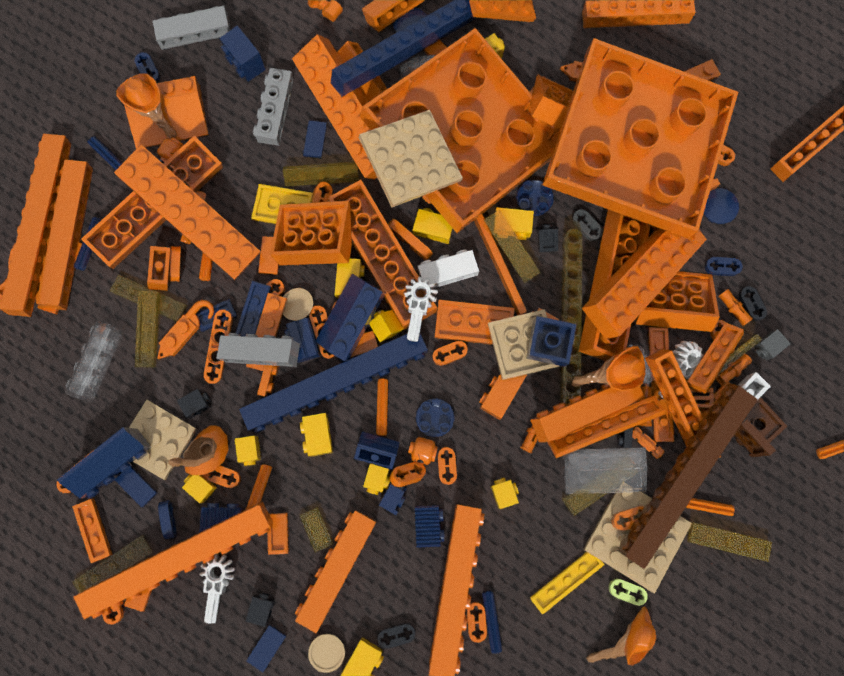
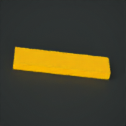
[529,552,605,615]

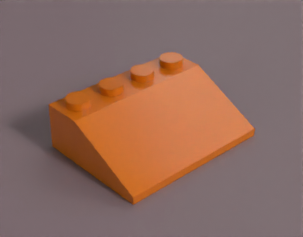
[530,74,573,130]
[124,76,209,149]
[270,201,352,265]
[635,271,720,332]

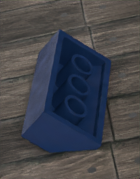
[316,274,386,361]
[57,427,151,499]

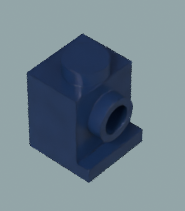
[379,484,407,515]

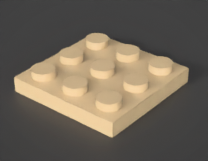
[488,309,559,380]
[129,400,197,480]

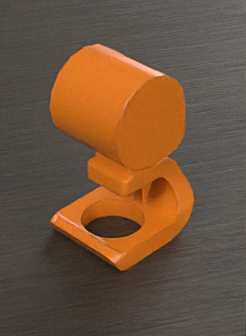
[308,0,343,22]

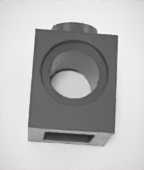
[754,329,790,361]

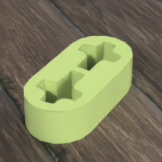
[609,579,647,606]

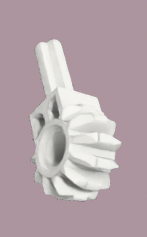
[404,277,438,341]
[658,341,704,399]
[200,554,235,624]

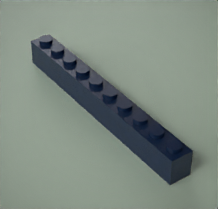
[331,0,478,97]
[239,334,428,433]

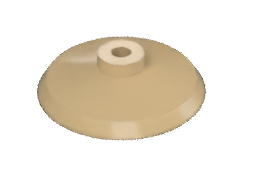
[283,288,313,321]
[308,634,345,673]

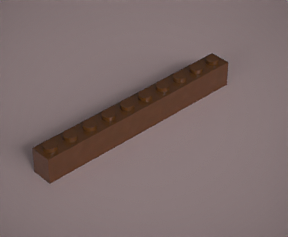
[617,384,758,569]

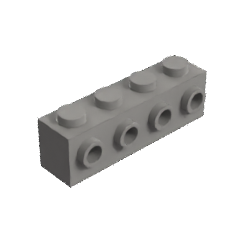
[153,6,231,49]
[253,68,294,146]
[217,333,300,367]

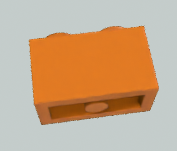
[147,246,171,291]

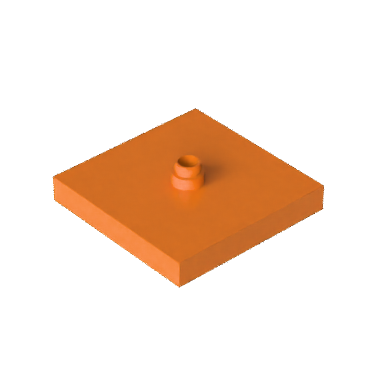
[360,28,561,233]
[542,38,738,239]

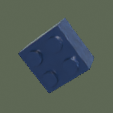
[220,26,265,82]
[526,316,576,367]

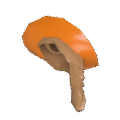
[116,73,177,138]
[572,346,646,392]
[168,425,228,475]
[586,606,656,665]

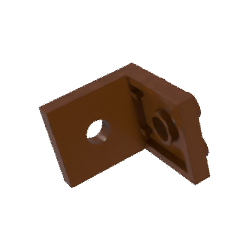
[734,397,787,457]

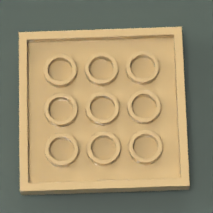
[359,110,463,207]
[583,481,692,594]

